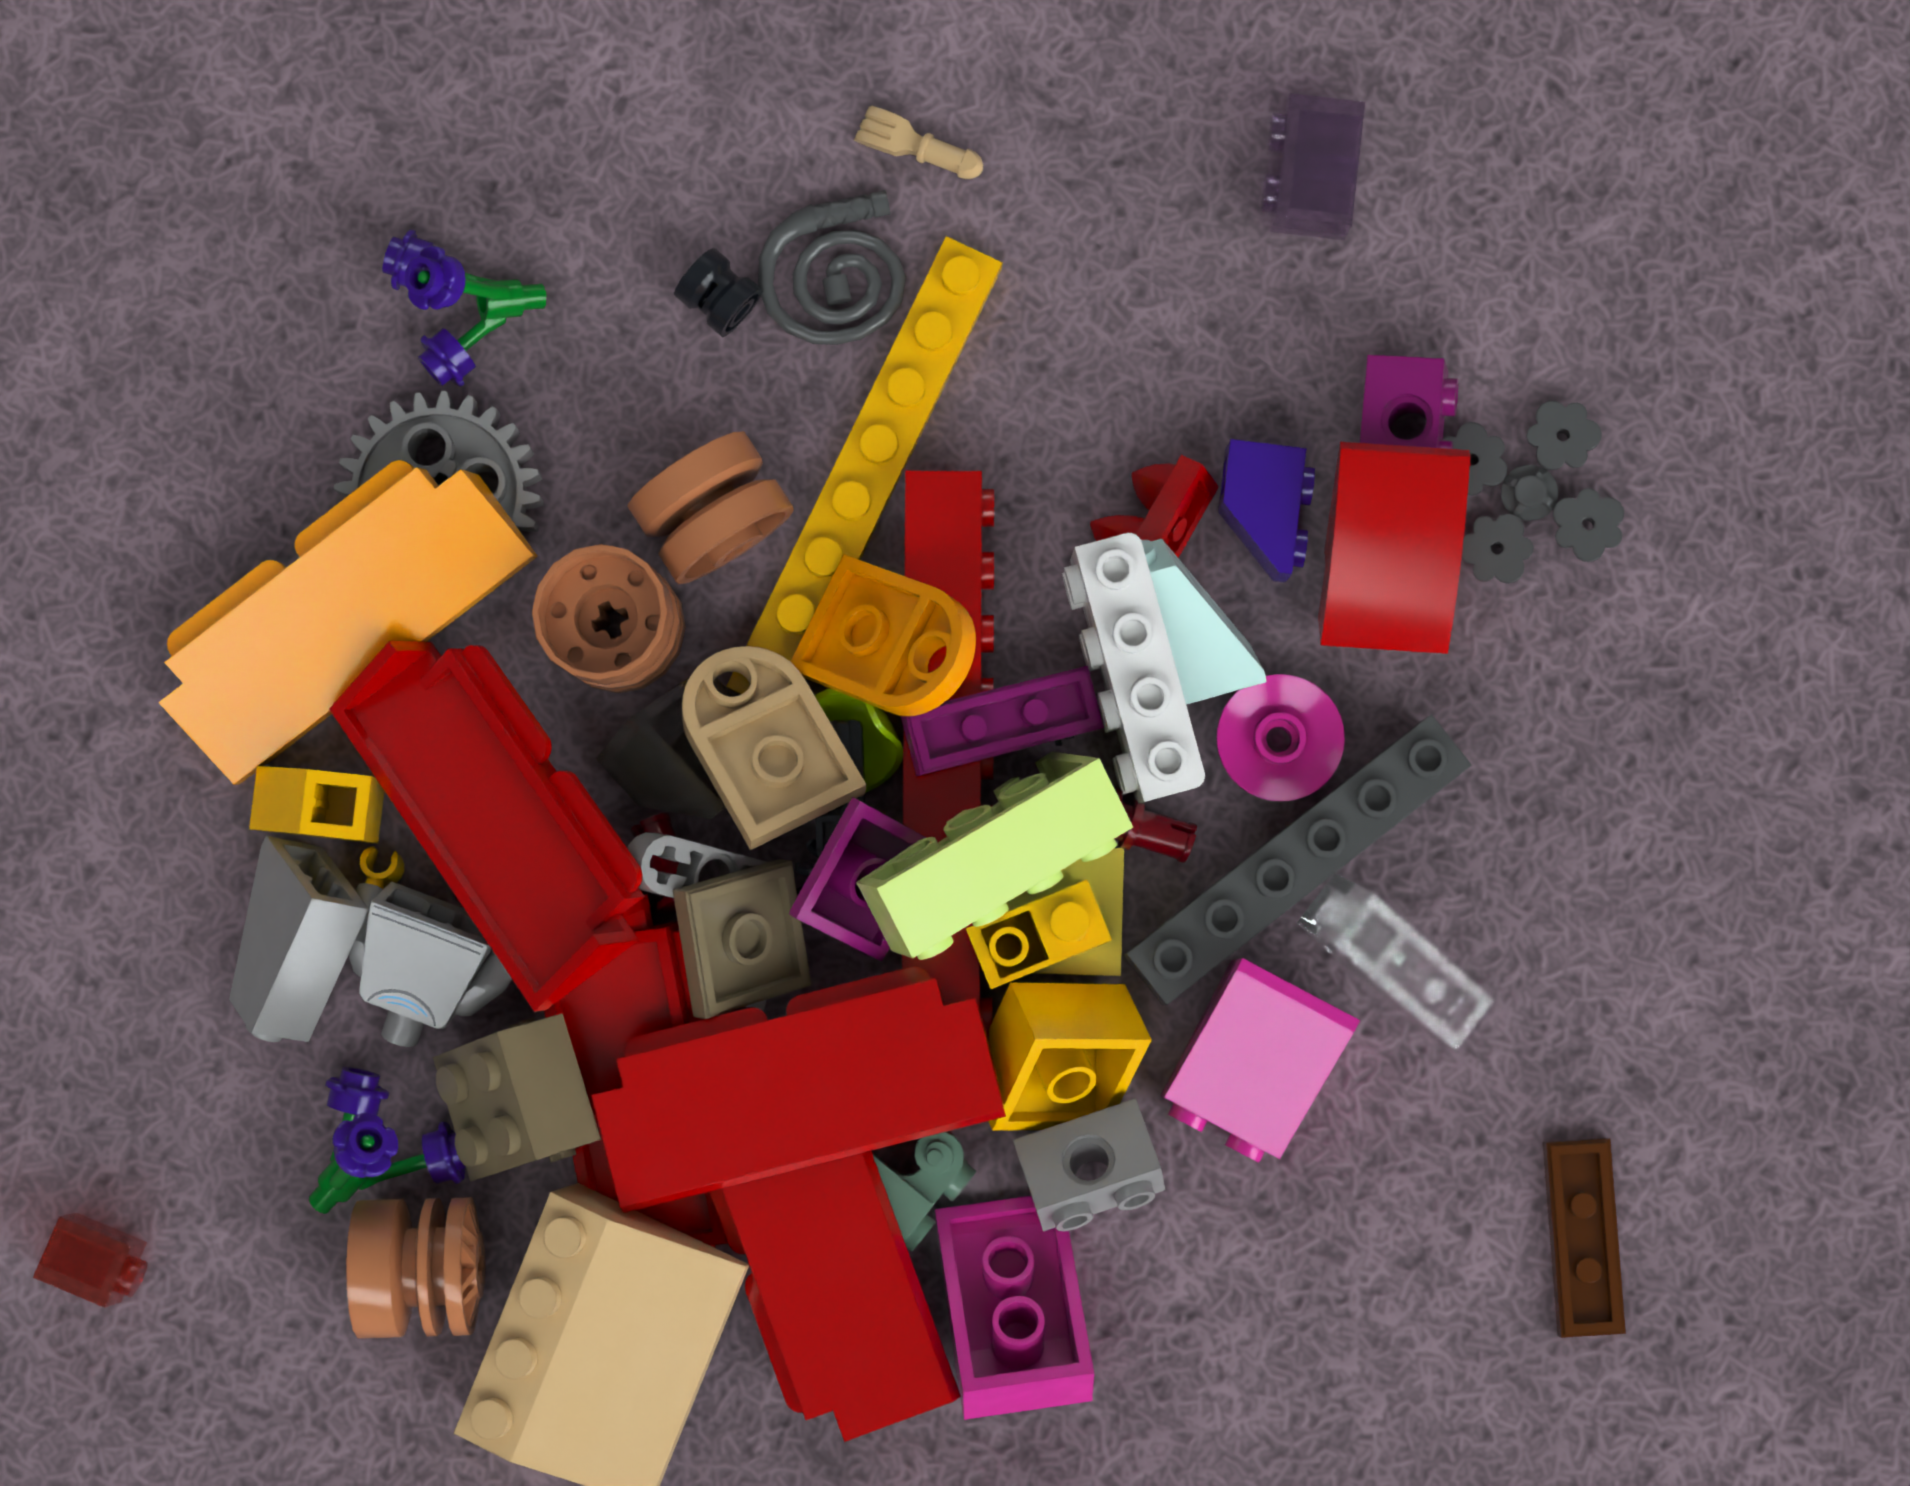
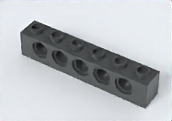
[1123,714,1472,1005]

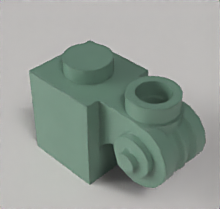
[873,1131,976,1252]

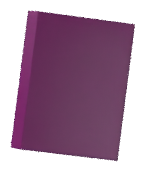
[788,797,926,961]

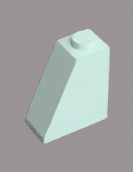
[1141,539,1267,705]

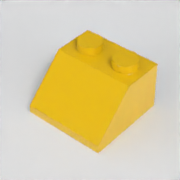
[988,982,1152,1131]

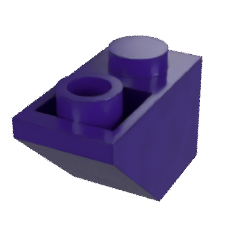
[1218,439,1315,583]

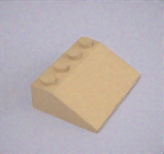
[454,1183,749,1486]

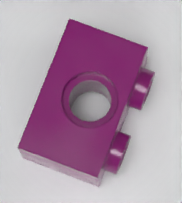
[1360,355,1459,449]

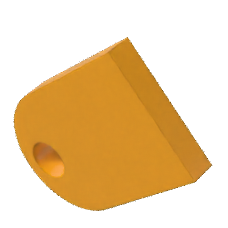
[790,554,976,716]

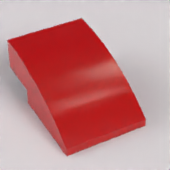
[1318,442,1470,654]

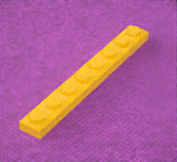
[726,236,1003,695]

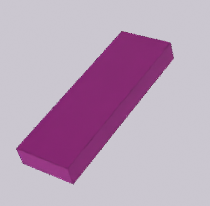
[901,666,1104,777]

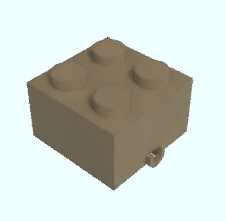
[433,1014,601,1182]

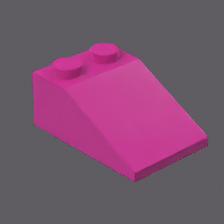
[935,1196,1094,1420]

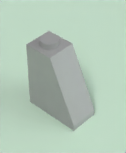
[229,835,369,1042]

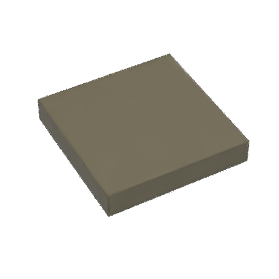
[673,859,811,1019]

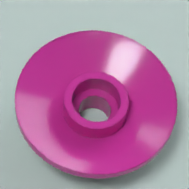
[1216,674,1345,802]

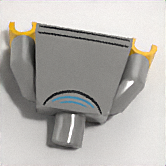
[348,846,512,1047]

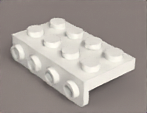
[1062,533,1205,803]

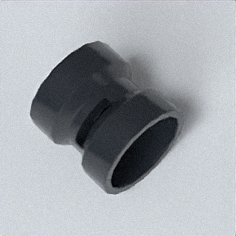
[674,248,763,337]

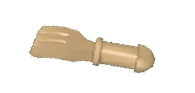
[854,106,984,179]

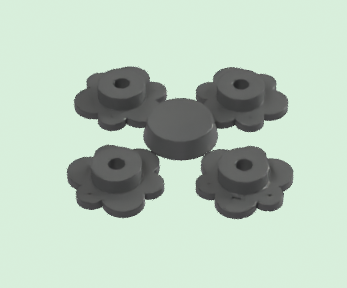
[1442,401,1624,584]

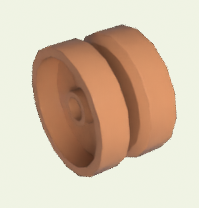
[627,431,794,585]

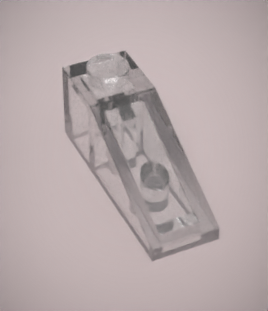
[1296,873,1494,1051]

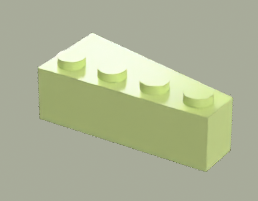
[856,752,1133,960]

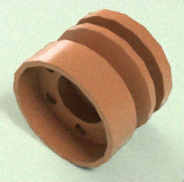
[532,544,686,693]
[346,1197,485,1338]

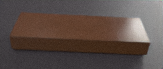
[1543,1138,1626,1338]

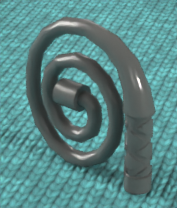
[758,190,906,345]

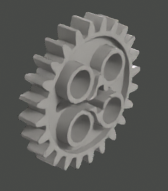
[334,391,544,532]

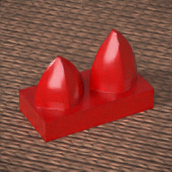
[1090,455,1219,558]

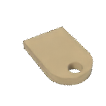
[682,646,867,850]

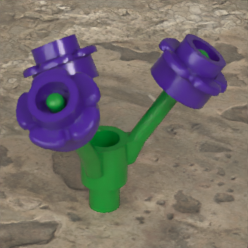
[382,230,546,387]
[309,1067,466,1214]

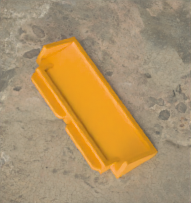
[158,460,538,785]

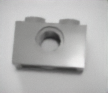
[1013,1098,1165,1232]

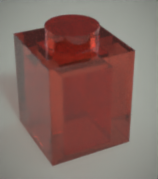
[33,1213,148,1308]

